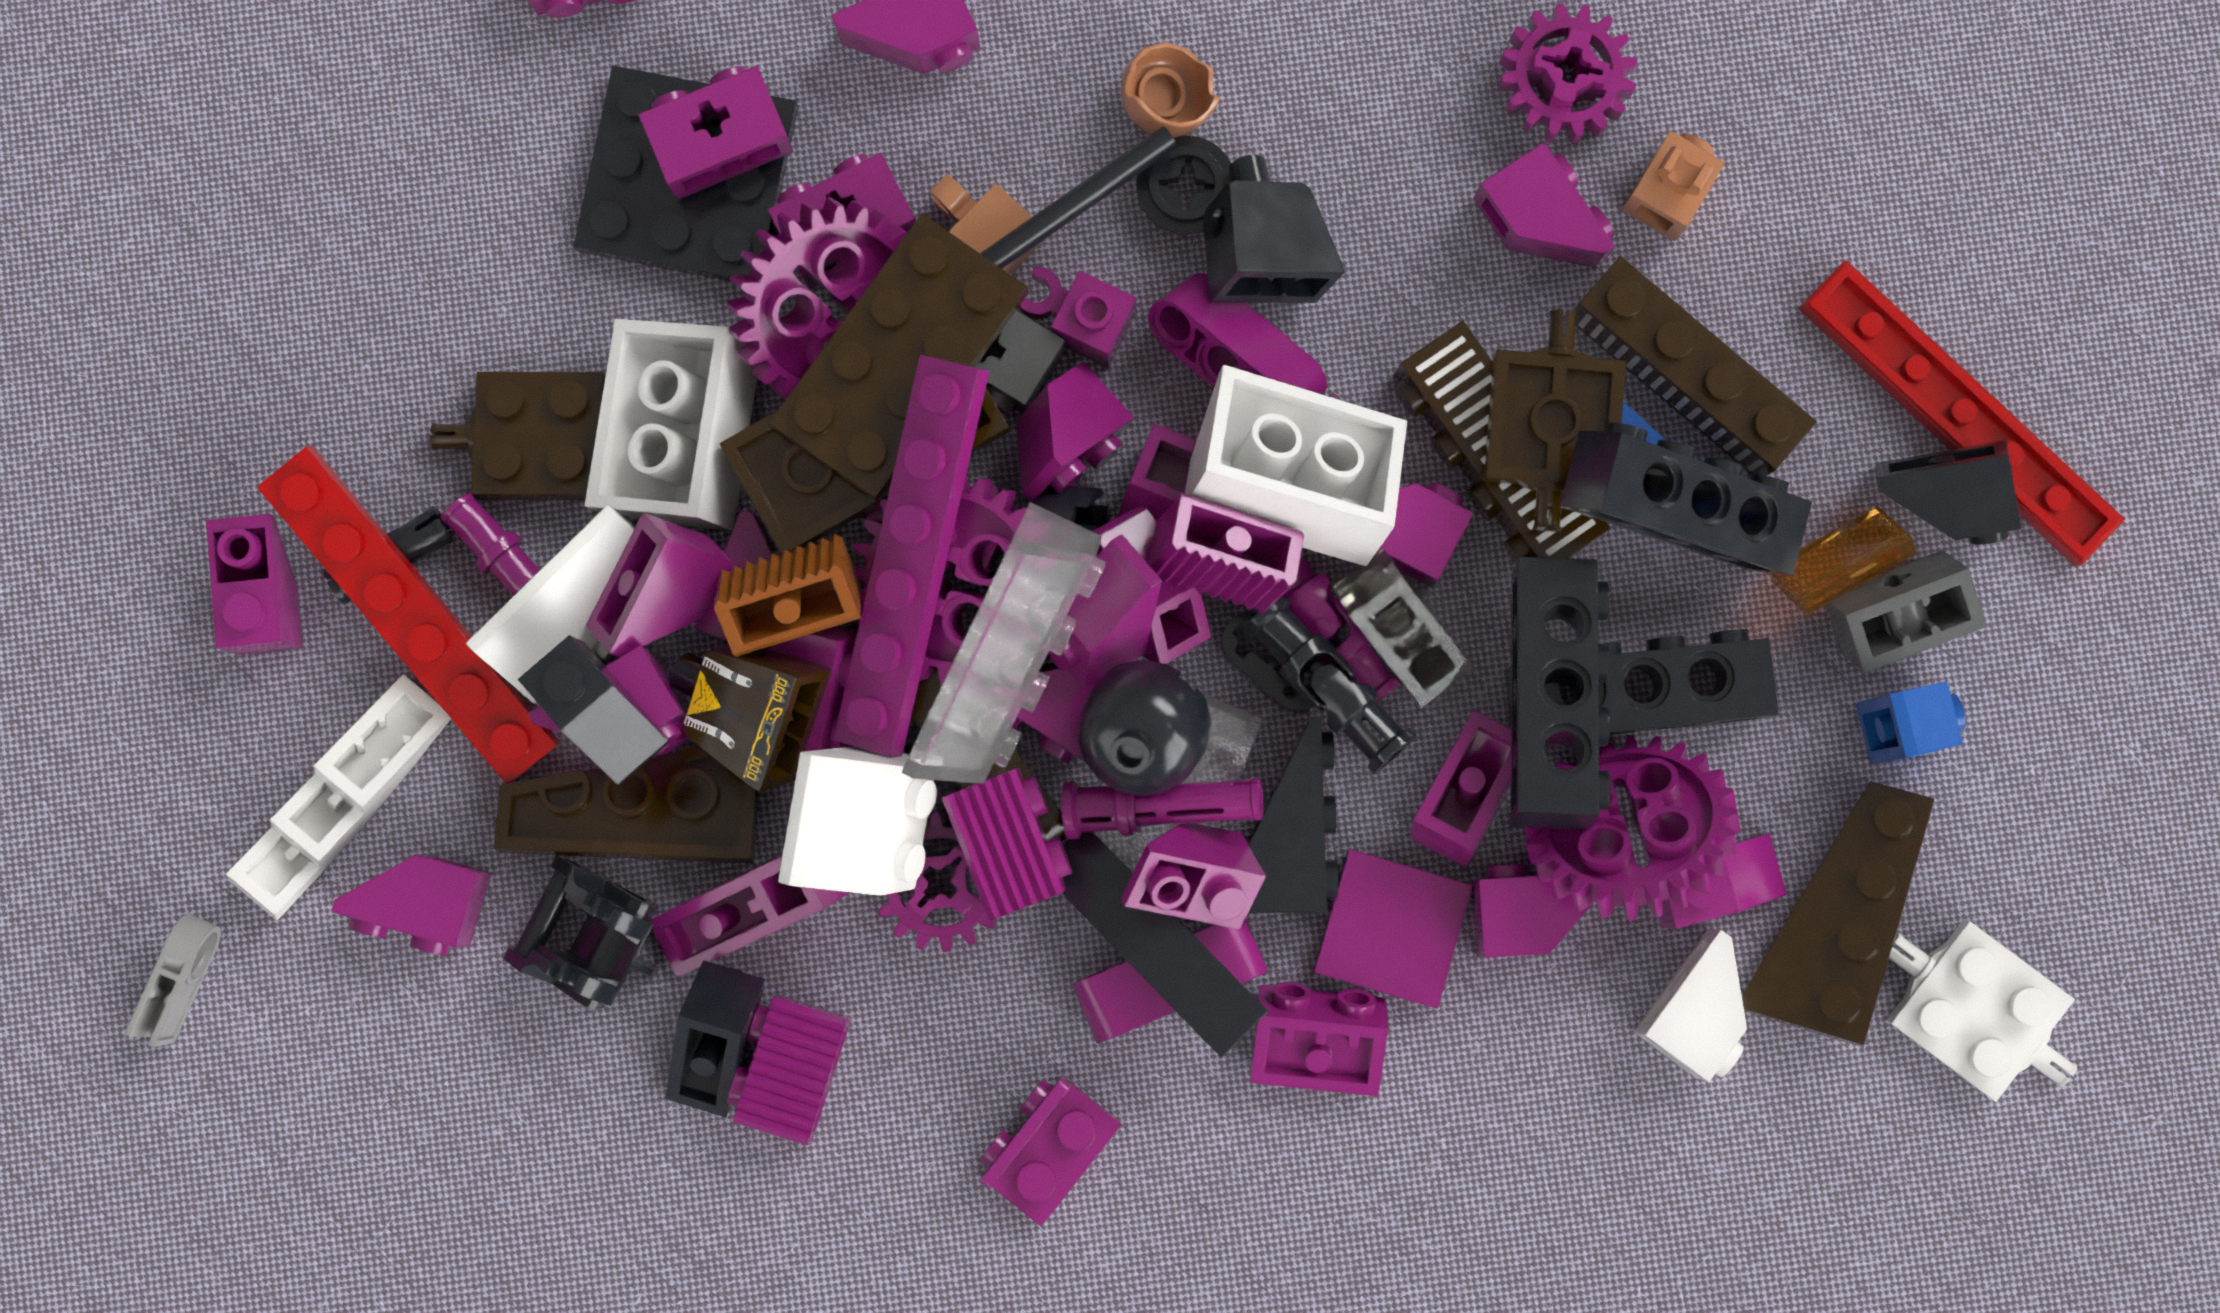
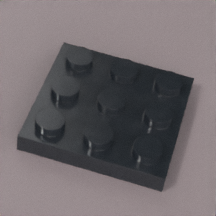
[573,65,799,282]

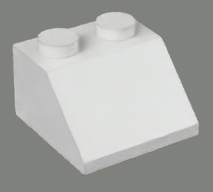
[778,746,937,896]

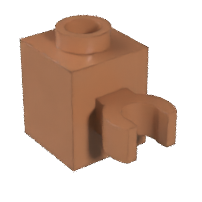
[1621,130,1725,241]
[929,174,1044,275]

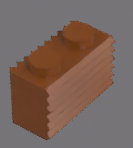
[714,534,862,657]

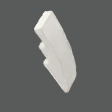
[226,674,451,920]

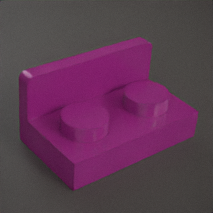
[1250,982,1389,1097]
[979,1075,1122,1227]

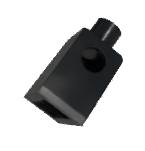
[1203,155,1345,303]

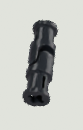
[1242,594,1417,775]

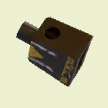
[669,645,832,792]

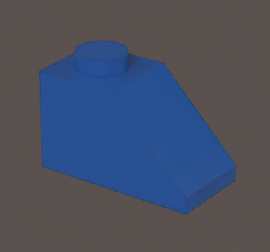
[1855,681,1966,764]

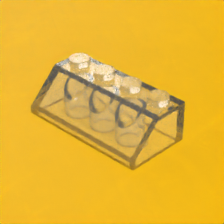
[901,502,1106,784]

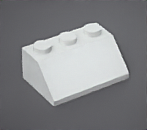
[585,319,757,531]
[1185,365,1407,566]
[466,505,635,706]

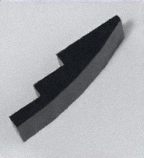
[1062,832,1269,1058]

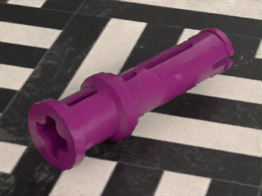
[1061,778,1263,840]

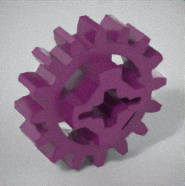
[1498,3,1638,144]
[877,812,997,952]

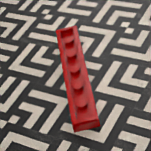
[1798,260,2125,567]

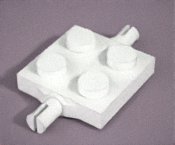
[1886,919,2077,1102]

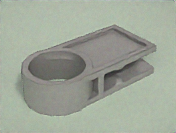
[124,913,221,1047]

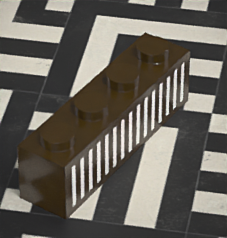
[1573,255,1817,476]
[1394,320,1611,564]

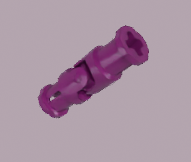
[1284,555,1405,702]

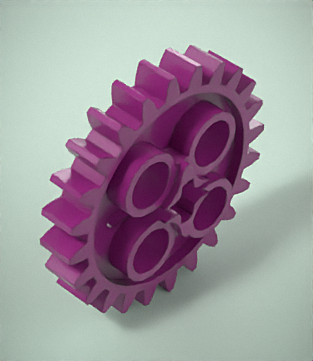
[726,198,908,399]
[852,475,1060,686]
[1524,735,1740,921]

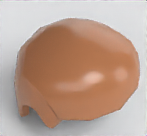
[1121,42,1220,138]

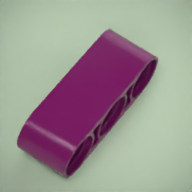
[1148,273,1327,395]
[1072,918,1268,1044]

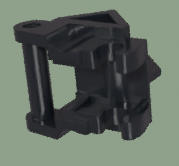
[502,855,660,1011]

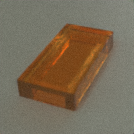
[1770,506,1916,615]

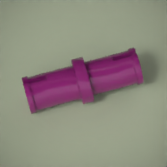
[440,492,540,596]

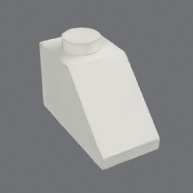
[1634,929,1747,1082]

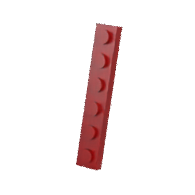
[257,446,561,784]

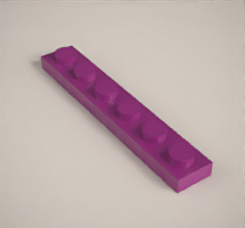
[833,355,990,757]

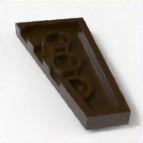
[494,746,759,864]
[1742,781,1935,1048]

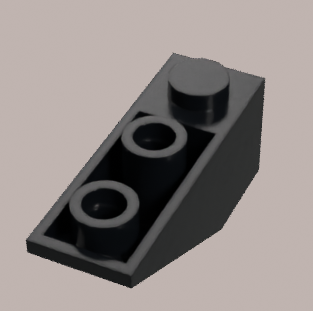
[1247,717,1338,914]

